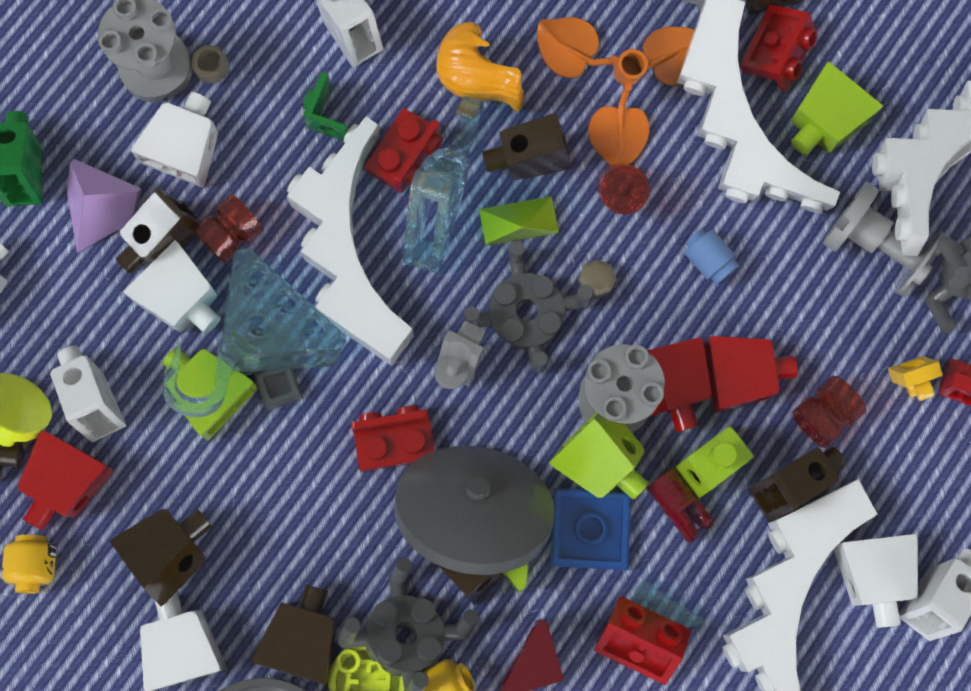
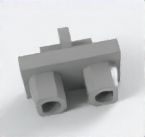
[434,321,485,389]

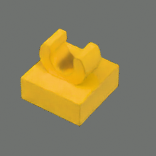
[888,356,943,401]

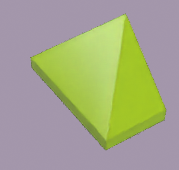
[479,196,559,246]

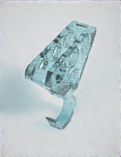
[402,96,483,274]
[162,249,346,417]

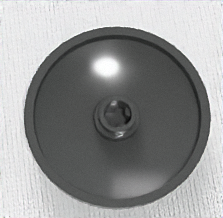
[394,446,554,575]

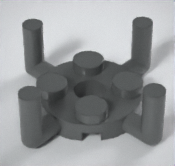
[926,237,971,333]
[464,240,593,373]
[338,557,479,691]

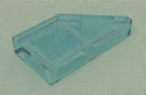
[630,580,705,628]

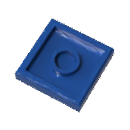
[550,488,631,571]

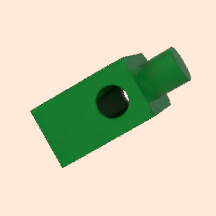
[0,111,43,207]

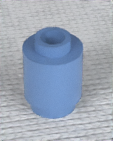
[684,229,740,285]

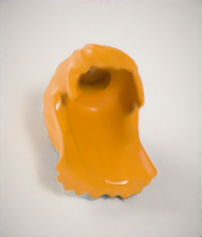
[436,22,525,112]

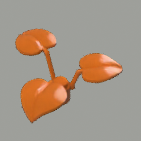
[537,17,694,170]

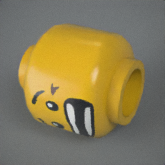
[1,534,57,594]

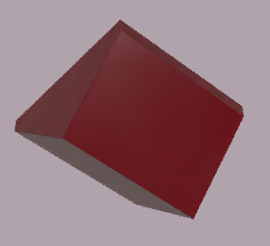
[499,619,564,691]

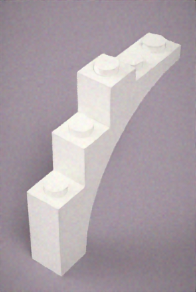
[676,0,840,213]
[872,81,971,256]
[287,116,414,366]
[722,479,878,691]

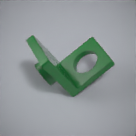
[303,72,348,141]

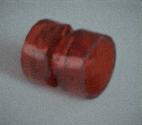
[597,163,650,214]
[191,193,264,265]
[792,375,867,448]

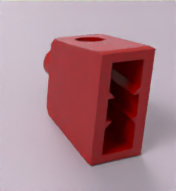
[704,336,798,414]
[647,337,712,433]
[18,430,115,531]

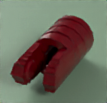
[646,467,714,543]

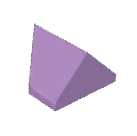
[67,159,141,254]

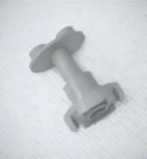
[98,0,193,103]
[822,181,951,298]
[577,344,665,433]

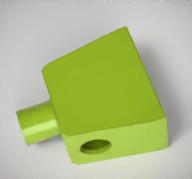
[791,61,883,155]
[162,347,259,441]
[549,412,649,500]
[674,426,755,499]

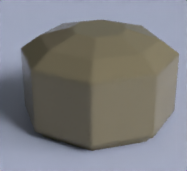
[191,45,229,84]
[578,259,617,299]

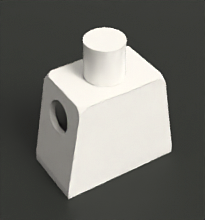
[316,0,384,67]
[131,92,218,188]
[123,240,221,334]
[50,346,127,443]
[833,534,918,628]
[899,549,971,641]
[140,592,227,691]

